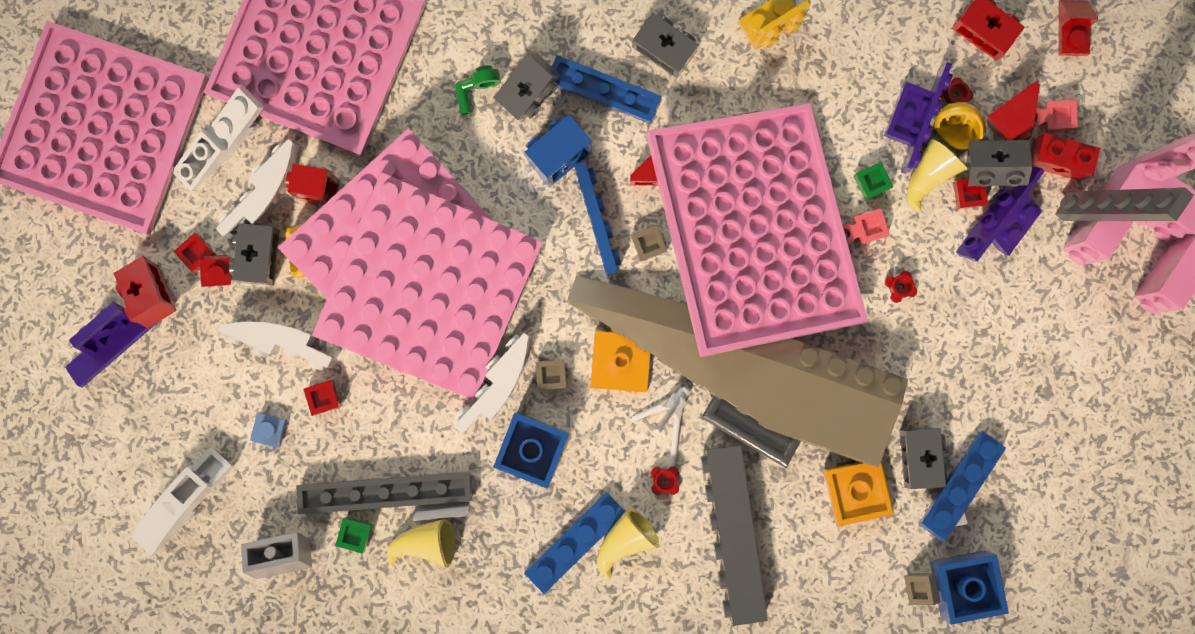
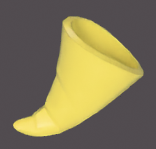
[907,139,968,212]
[596,509,659,579]
[386,518,456,568]

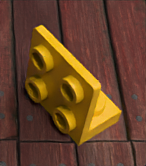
[737,0,811,50]

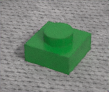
[853,162,893,201]
[335,517,373,554]

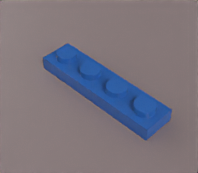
[552,55,662,124]
[574,161,621,276]
[918,431,1006,542]
[524,492,625,594]

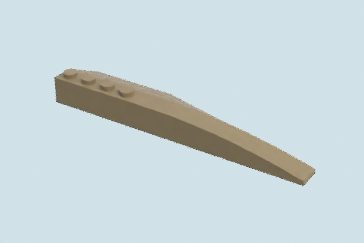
[567,275,908,468]

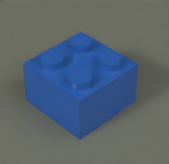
[525,114,592,188]
[493,412,570,489]
[929,550,1009,625]

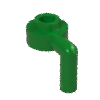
[455,65,501,116]

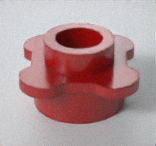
[940,78,973,104]
[884,271,917,303]
[651,466,679,495]

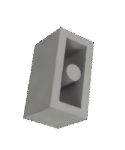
[241,532,312,579]

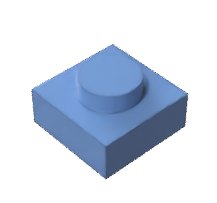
[250,413,287,448]

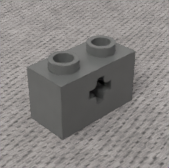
[632,12,699,79]
[493,52,562,120]
[966,140,1032,187]
[229,223,280,286]
[899,428,949,490]

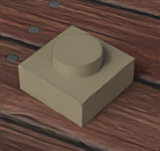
[631,225,667,262]
[536,359,567,390]
[904,573,940,605]

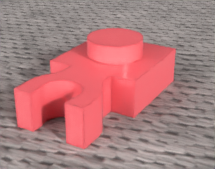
[1033,100,1078,132]
[842,208,890,245]

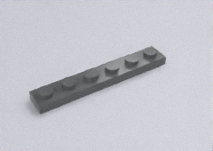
[1055,187,1194,221]
[296,472,472,514]

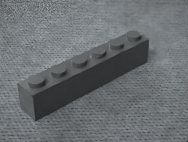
[700,444,768,626]

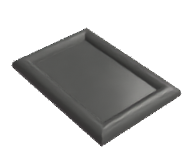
[701,395,801,468]

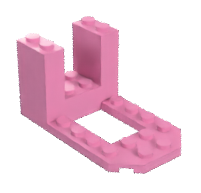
[1063,133,1195,314]

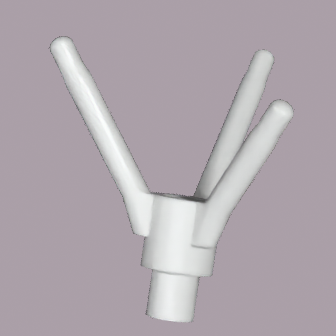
[632,386,690,466]

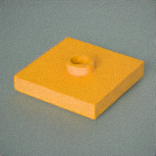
[590,331,650,393]
[823,460,894,527]

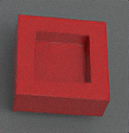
[953,179,989,210]
[173,233,217,274]
[199,255,231,287]
[303,380,341,416]

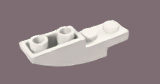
[173,87,264,191]
[215,139,299,240]
[218,322,338,371]
[454,333,530,434]
[131,447,234,557]

